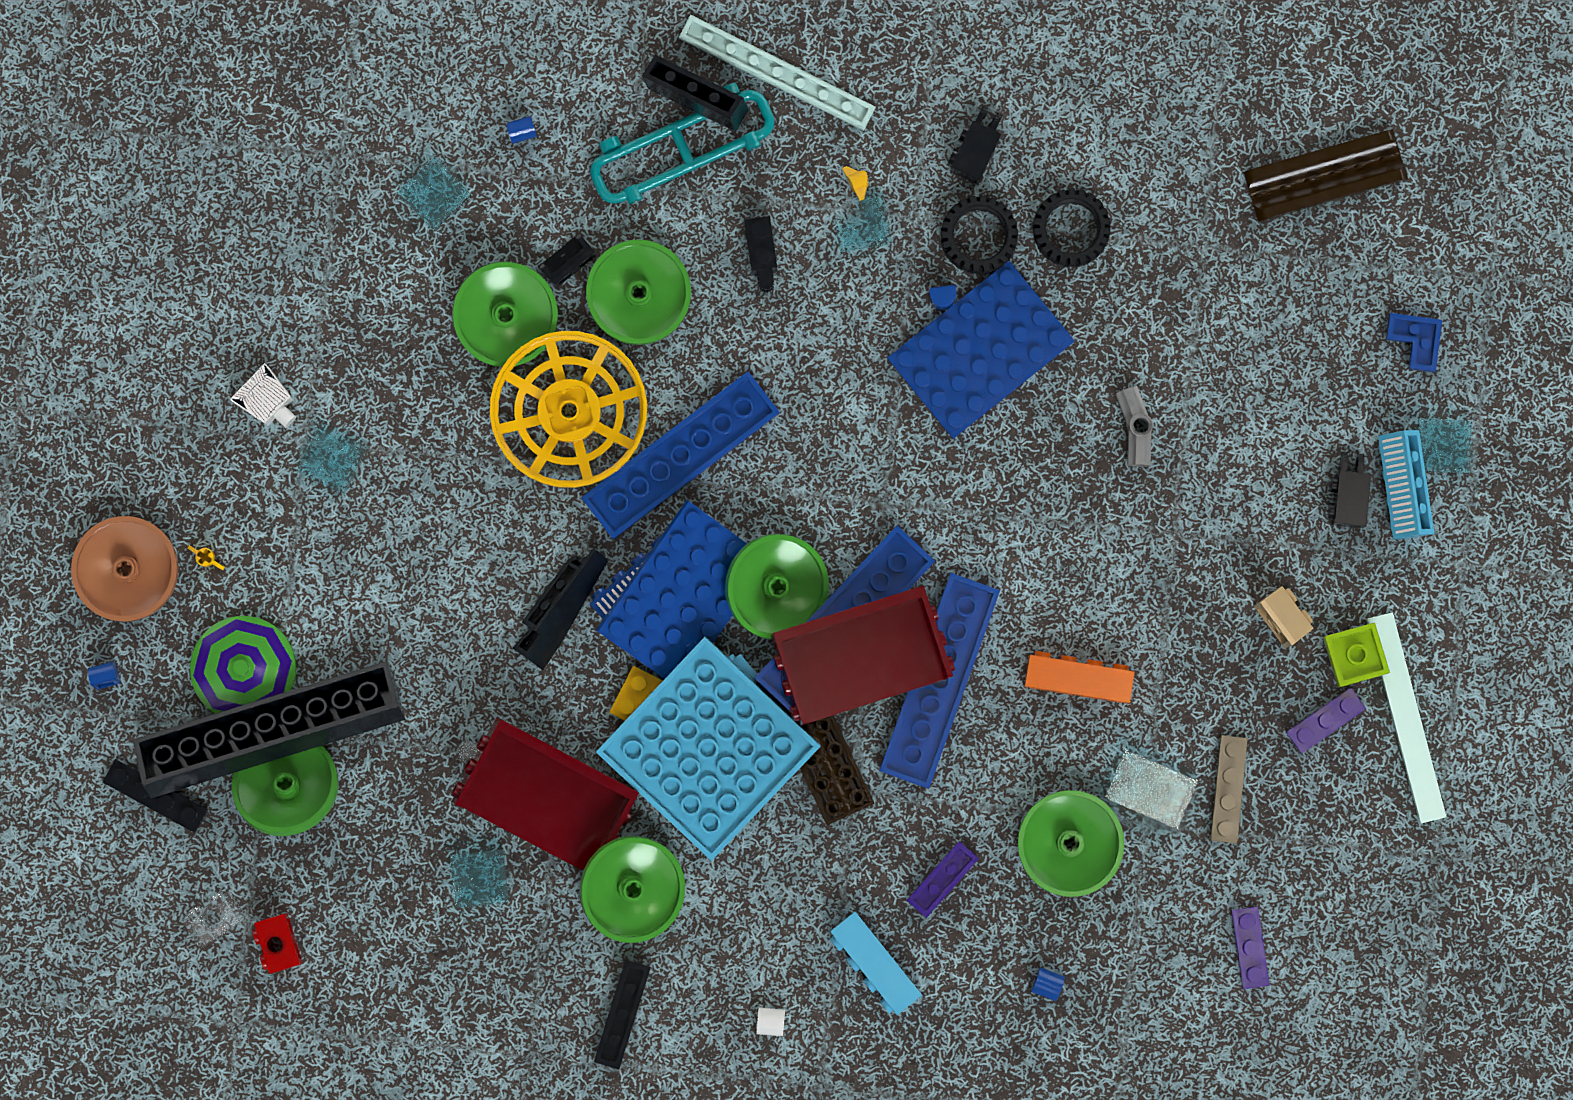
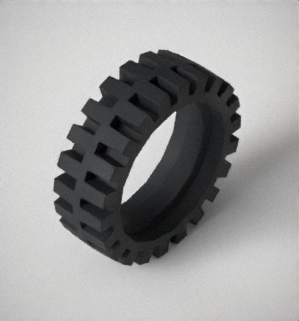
[1033,188,1111,268]
[940,195,1018,275]

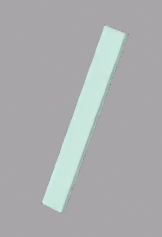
[679,15,876,131]
[1366,612,1446,824]

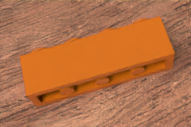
[1024,651,1135,704]

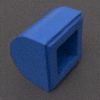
[506,116,537,144]
[929,285,956,310]
[88,661,121,690]
[1031,967,1065,1001]

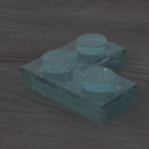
[836,192,892,253]

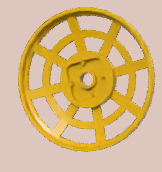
[490,331,647,488]

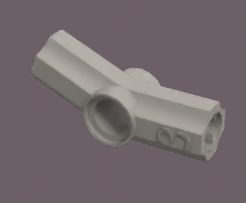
[1115,386,1153,467]

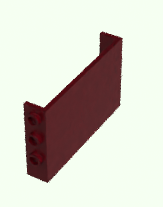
[770,585,955,726]
[451,717,639,871]

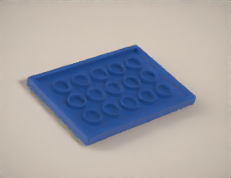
[887,261,1075,439]
[596,500,747,679]

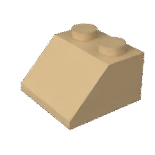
[1254,586,1314,648]

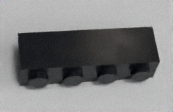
[642,55,749,132]

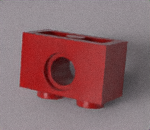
[252,913,303,974]

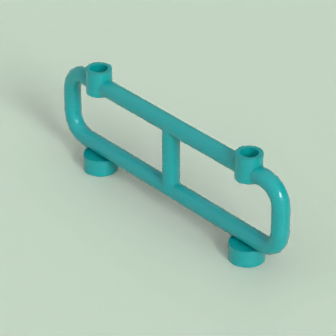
[590,83,775,205]

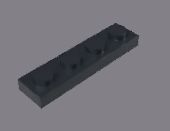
[102,759,208,833]
[594,959,651,1070]

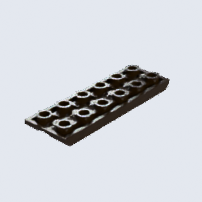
[1243,130,1408,222]
[762,687,875,826]

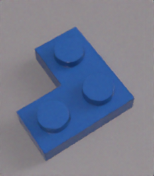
[1386,313,1442,373]

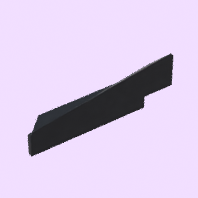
[512,549,608,670]

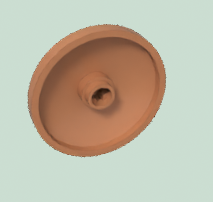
[71,516,179,622]

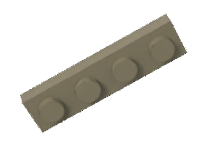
[1210,735,1248,843]

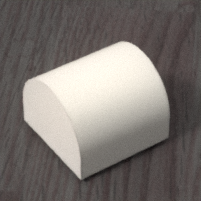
[757,1007,785,1036]

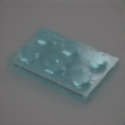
[1104,749,1198,829]

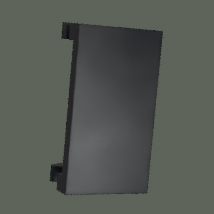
[538,234,596,288]

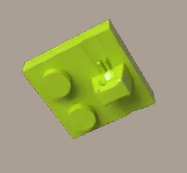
[1323,622,1390,688]

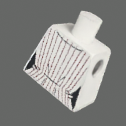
[230,363,296,428]

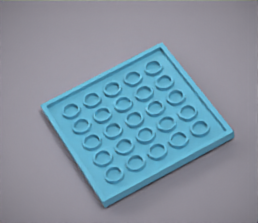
[596,636,821,861]

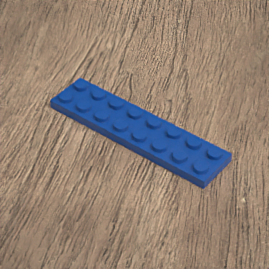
[581,371,780,540]
[754,525,935,712]
[879,573,1000,789]

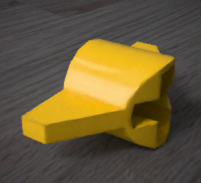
[842,166,869,201]
[187,545,225,570]

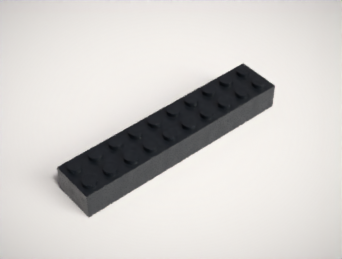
[133,661,405,798]

